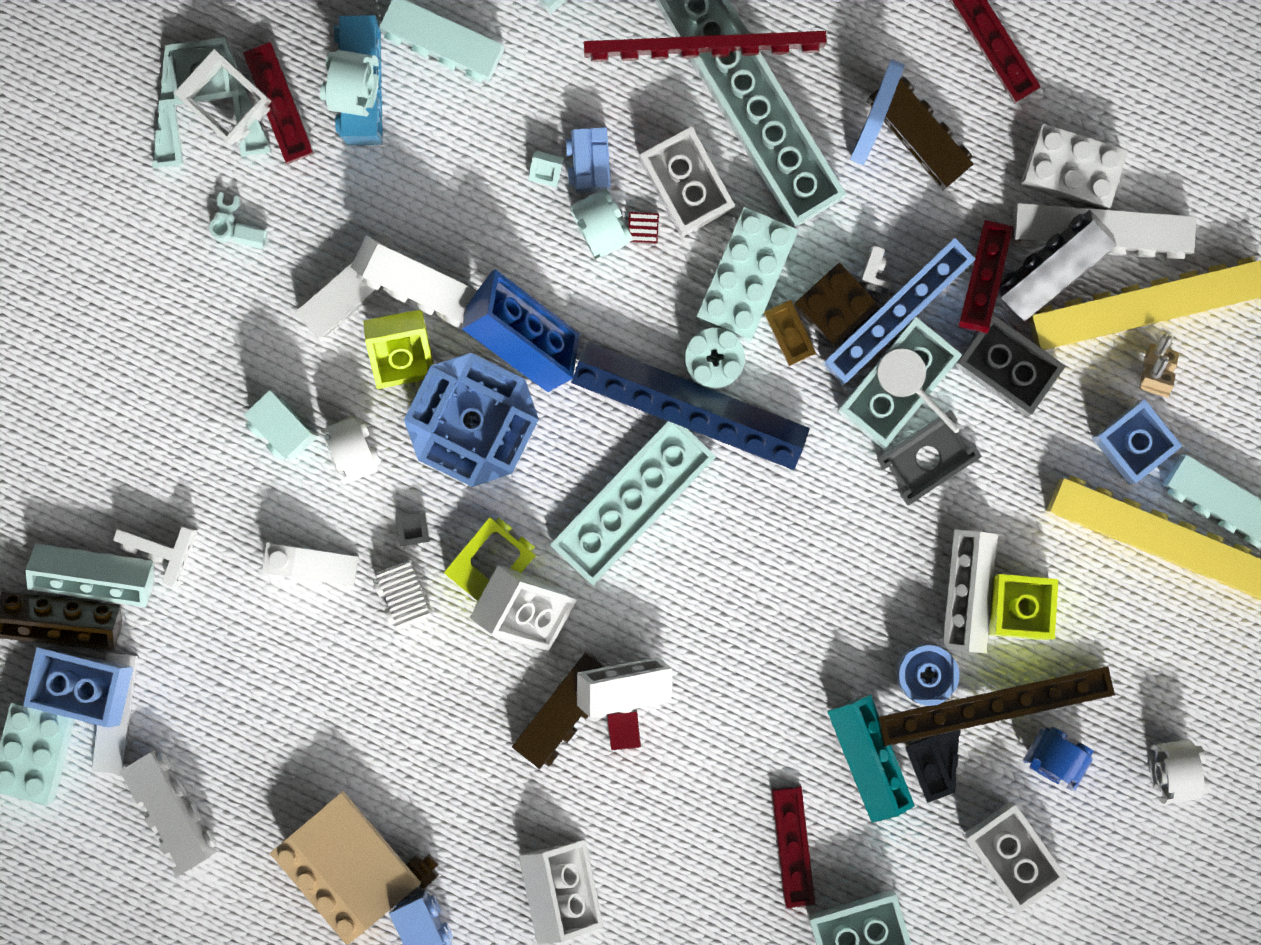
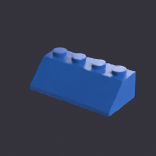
[462,269,580,392]

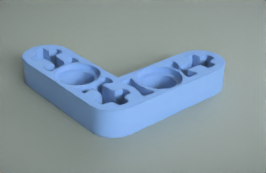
[850,59,905,165]

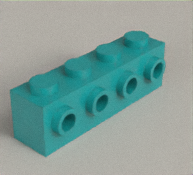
[827,695,915,823]

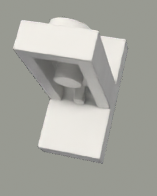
[113,527,197,587]

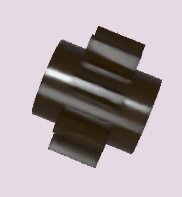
[406,853,439,890]

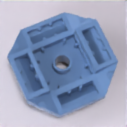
[404,353,539,487]

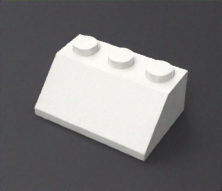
[519,839,604,944]

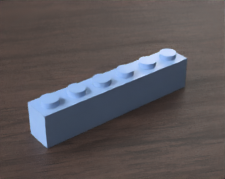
[822,238,975,386]

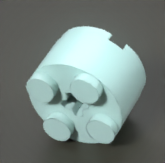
[320,50,379,117]
[569,188,633,260]
[684,328,745,390]

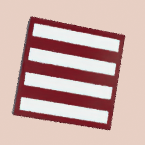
[628,212,659,244]

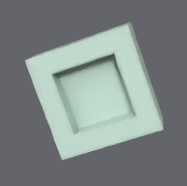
[528,150,564,188]

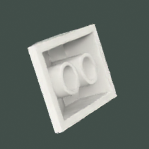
[470,565,577,651]

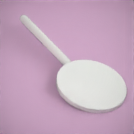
[878,349,959,433]

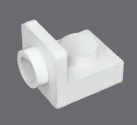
[859,246,892,294]

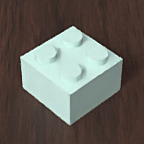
[244,390,318,461]

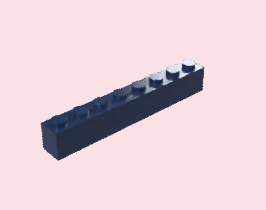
[571,341,810,470]

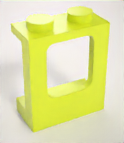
[444,517,537,601]

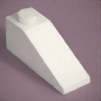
[262,543,359,586]

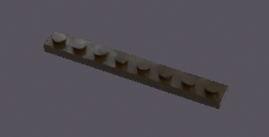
[876,666,1115,747]

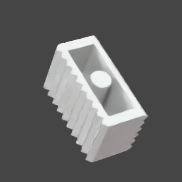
[373,560,432,629]

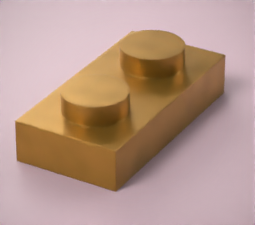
[763,300,816,366]

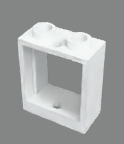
[174,49,271,145]

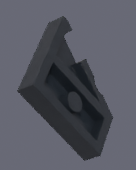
[904,730,961,803]

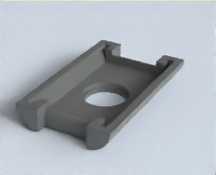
[877,410,982,506]

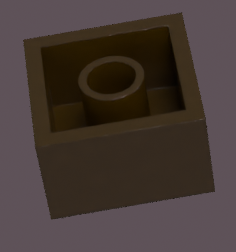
[794,262,880,349]

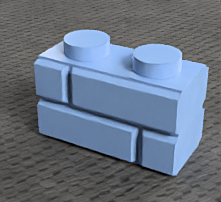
[566,127,611,193]

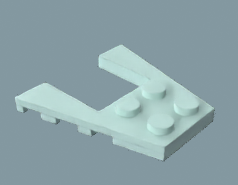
[152,37,272,168]

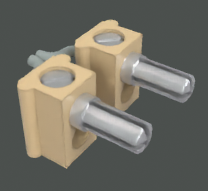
[1139,333,1179,398]

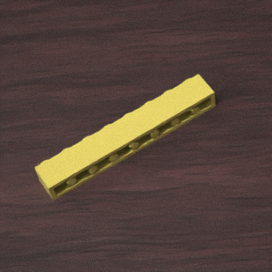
[1028,256,1261,350]
[1046,475,1261,600]

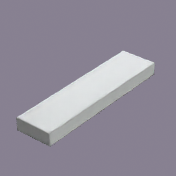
[92,652,138,775]

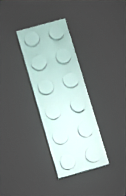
[550,421,716,586]

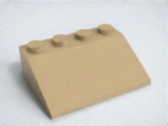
[269,791,421,945]

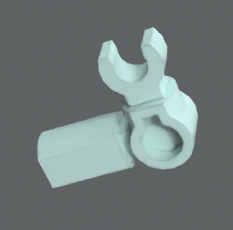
[209,192,268,249]

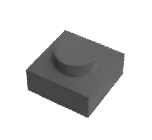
[395,512,430,547]

